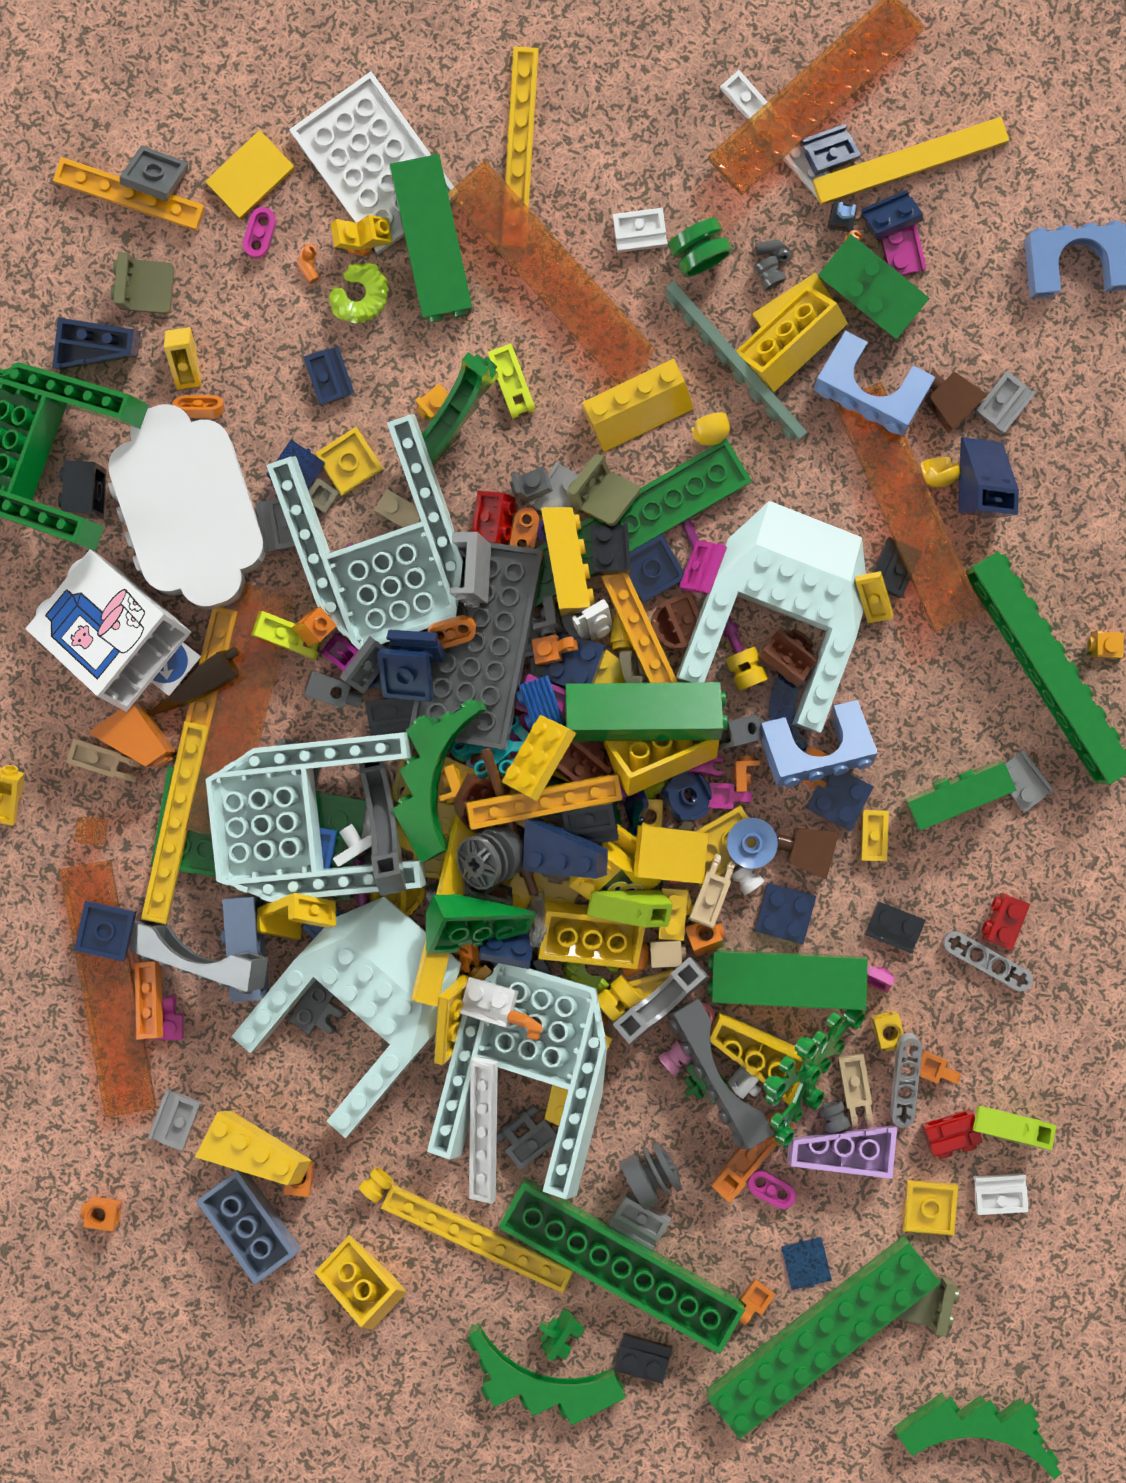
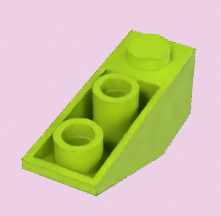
[587,890,673,928]
[973,1106,1057,1150]

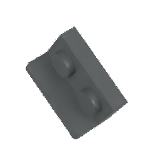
[340,636,387,694]

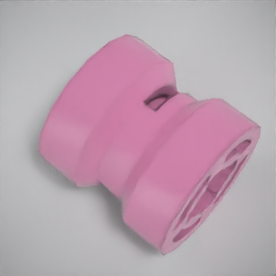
[658,1040,692,1076]

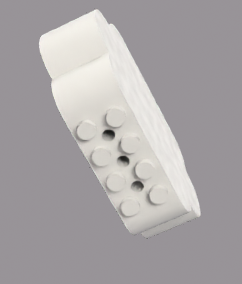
[108,404,266,610]

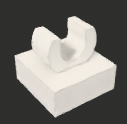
[728,1066,761,1099]

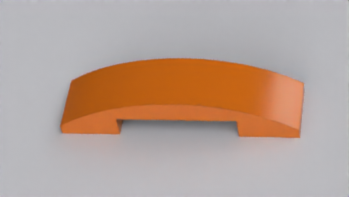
[710,1109,796,1203]

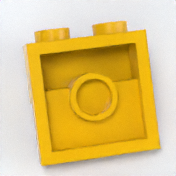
[0,765,25,826]

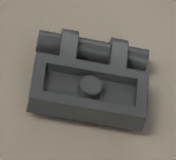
[497,1104,557,1170]

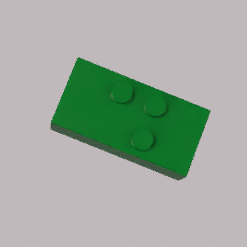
[818,234,930,339]
[904,760,1017,831]

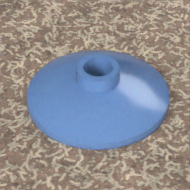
[727,818,778,869]

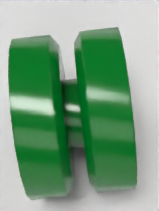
[668,217,733,278]

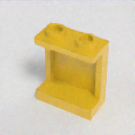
[257,893,336,940]

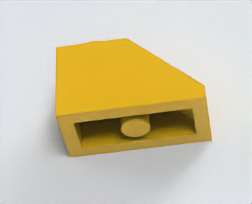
[164,327,201,390]

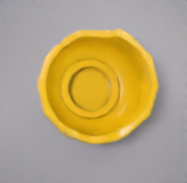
[691,412,730,446]
[920,457,960,488]

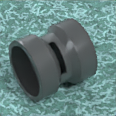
[753,256,787,291]
[818,1100,850,1134]

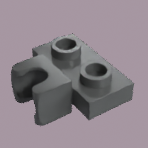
[288,980,347,1034]

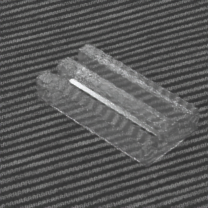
[528,891,547,948]

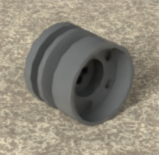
[456,825,524,890]
[620,1141,683,1210]

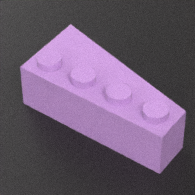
[787,1125,897,1179]

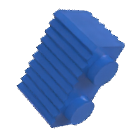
[516,675,565,730]

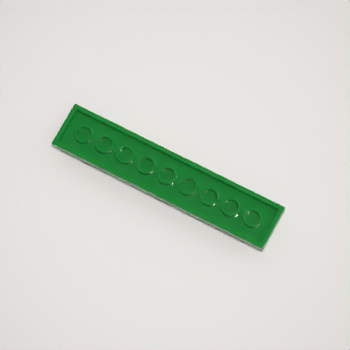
[535,438,752,608]

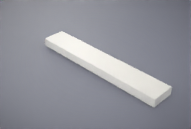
[720,70,830,199]
[469,1057,498,1204]

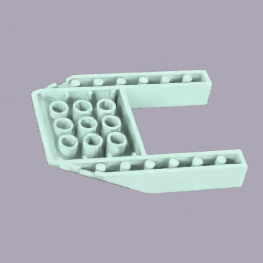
[266,414,463,650]
[676,501,866,734]
[206,732,426,902]
[232,896,461,1138]
[427,963,607,1200]

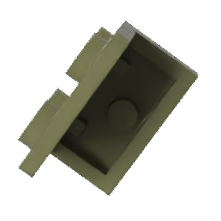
[111,252,174,314]
[567,453,641,526]
[895,1275,959,1337]

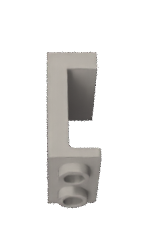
[450,532,491,608]

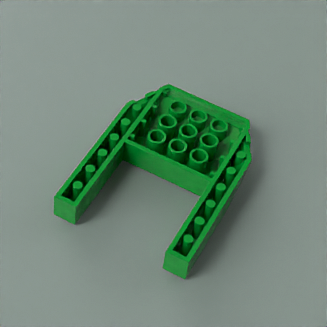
[0,362,149,551]

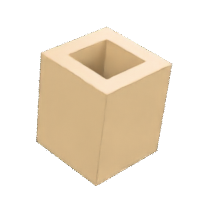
[649,939,686,968]

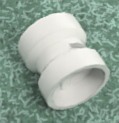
[731,866,764,896]

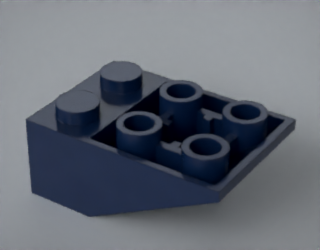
[958,437,1019,518]

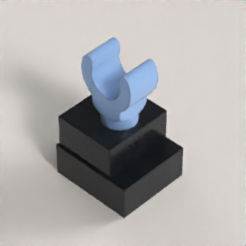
[827,201,857,232]

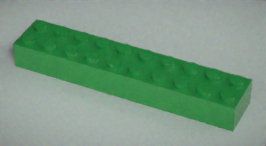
[962,551,1126,785]
[498,1177,745,1354]
[706,1235,941,1439]

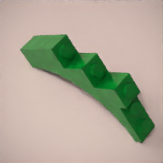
[422,352,498,466]
[392,699,487,863]
[467,1323,626,1426]
[893,1392,1062,1479]

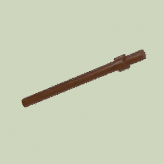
[481,748,539,896]

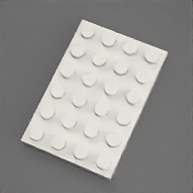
[289,72,459,254]

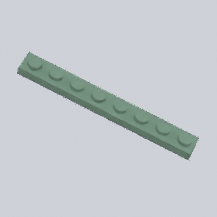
[665,280,807,442]

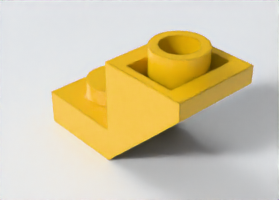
[330,215,393,251]

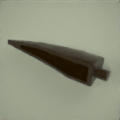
[147,646,240,716]

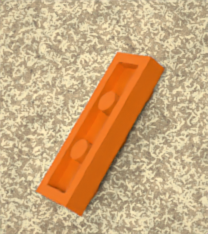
[135,961,163,1040]

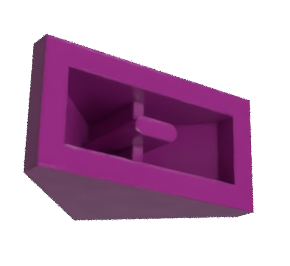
[320,632,359,672]

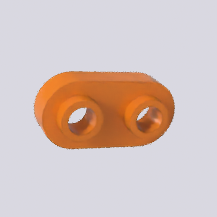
[172,395,224,419]
[510,507,539,549]
[427,615,476,649]

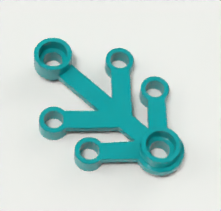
[451,715,529,778]

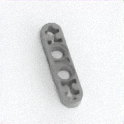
[942,931,1033,991]
[890,1033,922,1128]

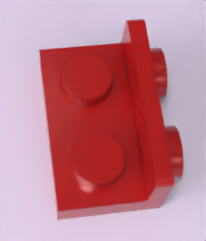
[471,490,516,545]
[981,893,1031,951]

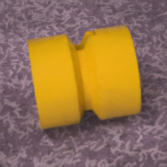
[725,646,769,691]
[598,975,642,1023]

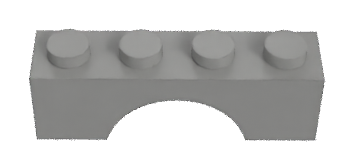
[613,957,710,1044]

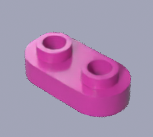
[243,207,277,259]
[747,1169,796,1209]

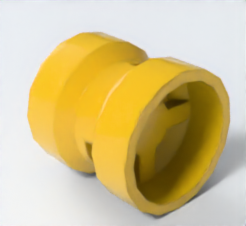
[358,1166,394,1203]

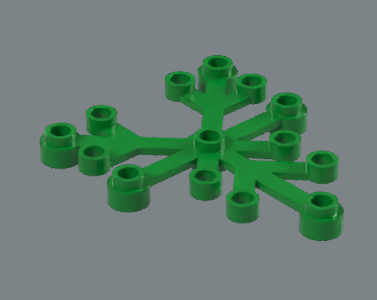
[763,1009,866,1148]

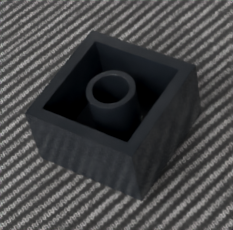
[58,460,107,520]

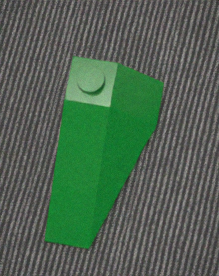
[426,894,536,954]

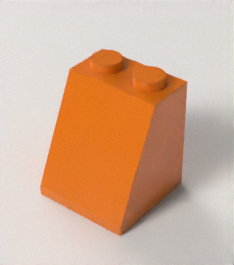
[89,702,176,768]

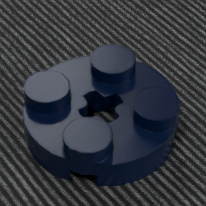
[661,771,712,822]

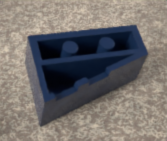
[52,317,141,370]
[523,817,608,879]

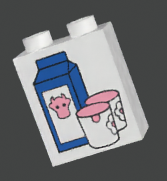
[26,549,191,712]

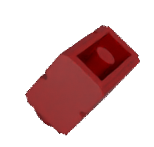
[922,1110,983,1159]

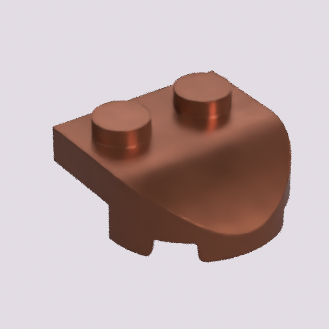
[652,592,700,649]
[758,627,818,687]
[555,741,612,782]
[454,773,511,833]

